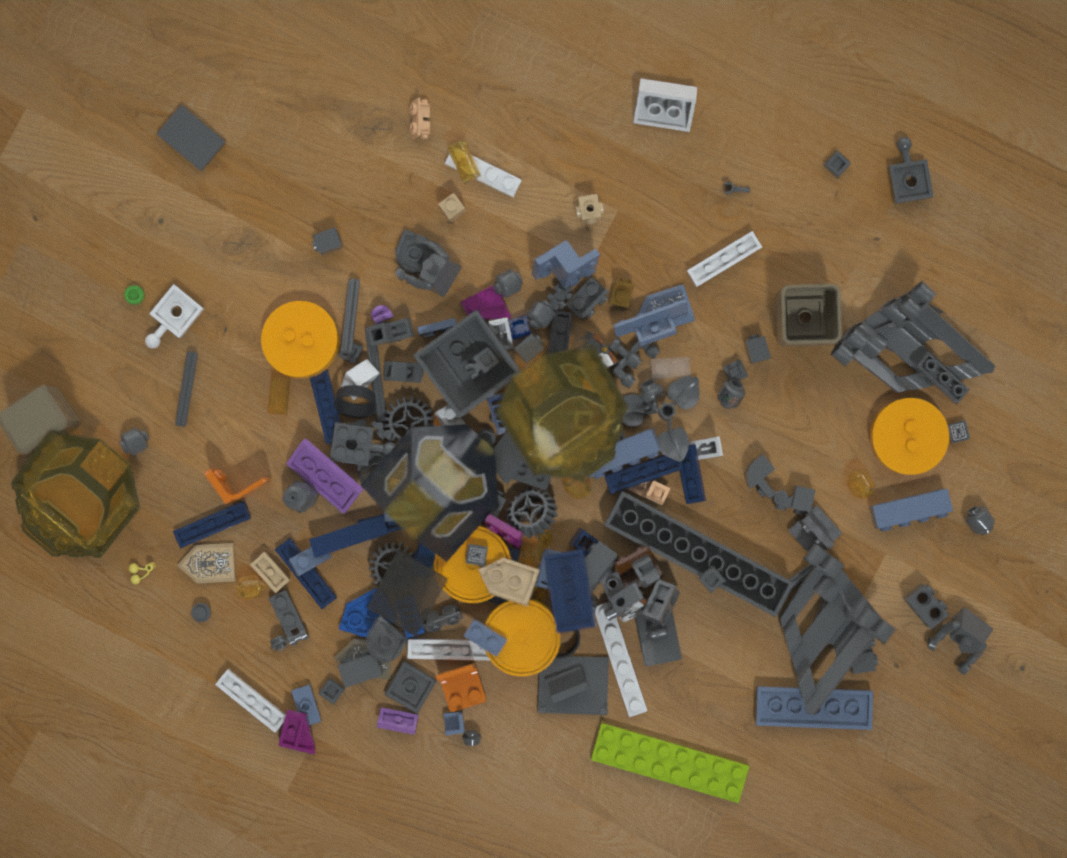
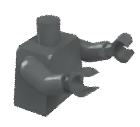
[395,235,462,298]
[927,607,993,674]

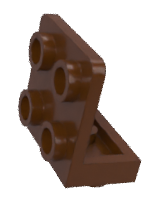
[614,546,664,589]

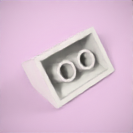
[633,78,697,132]

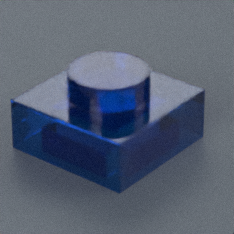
[508,315,531,340]

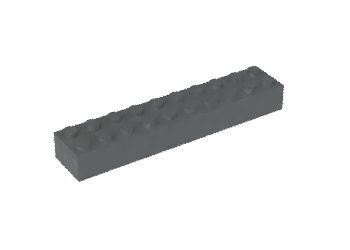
[604,491,794,617]

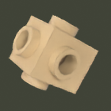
[576,194,604,225]

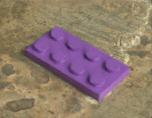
[286,438,364,514]

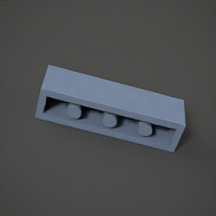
[587,427,662,479]
[869,489,953,532]

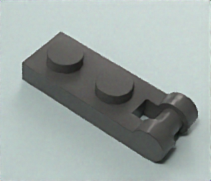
[269,590,309,646]

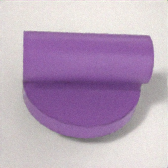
[371,305,393,325]

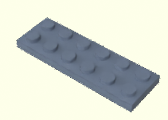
[755,686,873,730]

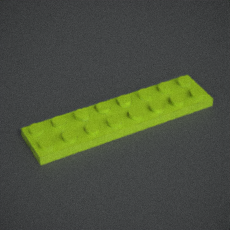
[591,722,749,803]

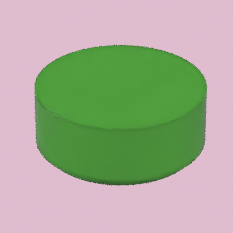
[124,285,145,305]

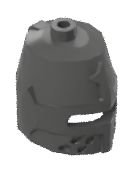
[282,481,319,513]

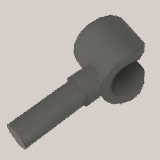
[724,182,750,195]

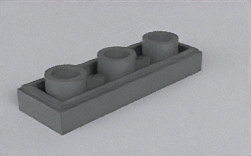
[914,352,969,404]

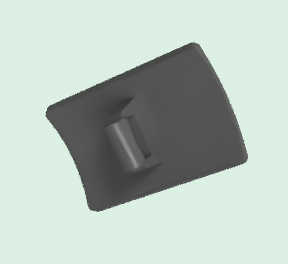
[635,611,682,666]

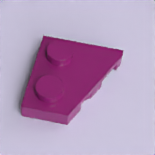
[461,286,511,319]
[485,514,523,549]
[278,709,316,755]

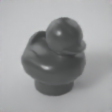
[640,379,664,411]

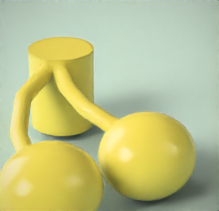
[129,562,156,585]

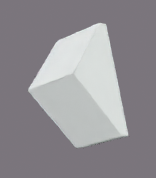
[489,318,514,350]
[341,359,380,400]
[689,436,723,460]

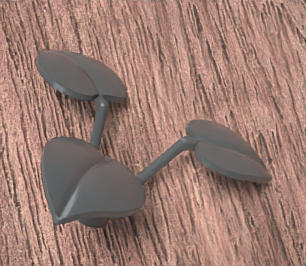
[622,377,699,462]

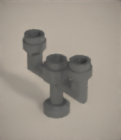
[608,337,660,388]

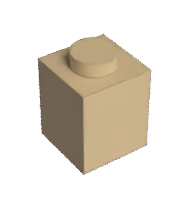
[438,193,466,223]

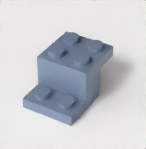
[531,240,600,289]

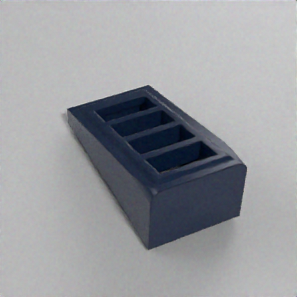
[487,392,506,435]
[569,528,599,556]

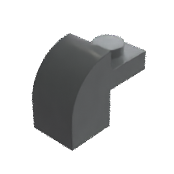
[366,318,414,346]
[383,361,424,383]
[745,454,776,499]

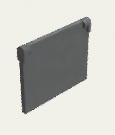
[537,656,609,715]

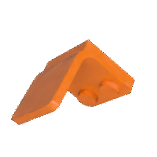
[204,468,272,504]
[436,663,486,712]

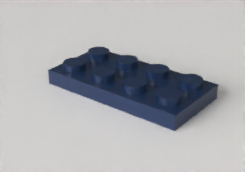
[545,549,596,634]

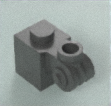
[772,486,816,515]
[849,638,878,674]

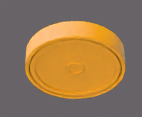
[261,301,340,379]
[869,398,949,475]
[434,526,512,603]
[484,598,561,677]

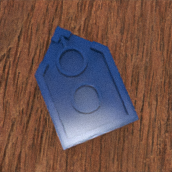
[339,587,398,637]

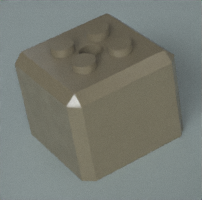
[775,284,842,347]
[0,385,80,454]

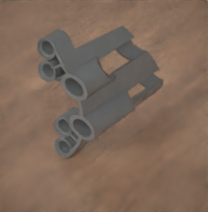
[831,281,995,393]
[780,543,897,715]

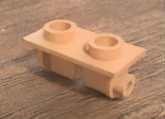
[410,98,430,139]

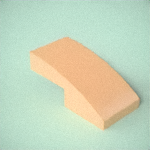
[628,480,670,505]

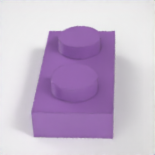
[377,708,419,735]

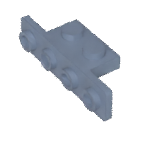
[613,299,688,346]

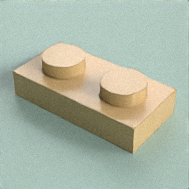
[250,552,291,593]

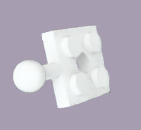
[145,284,204,349]

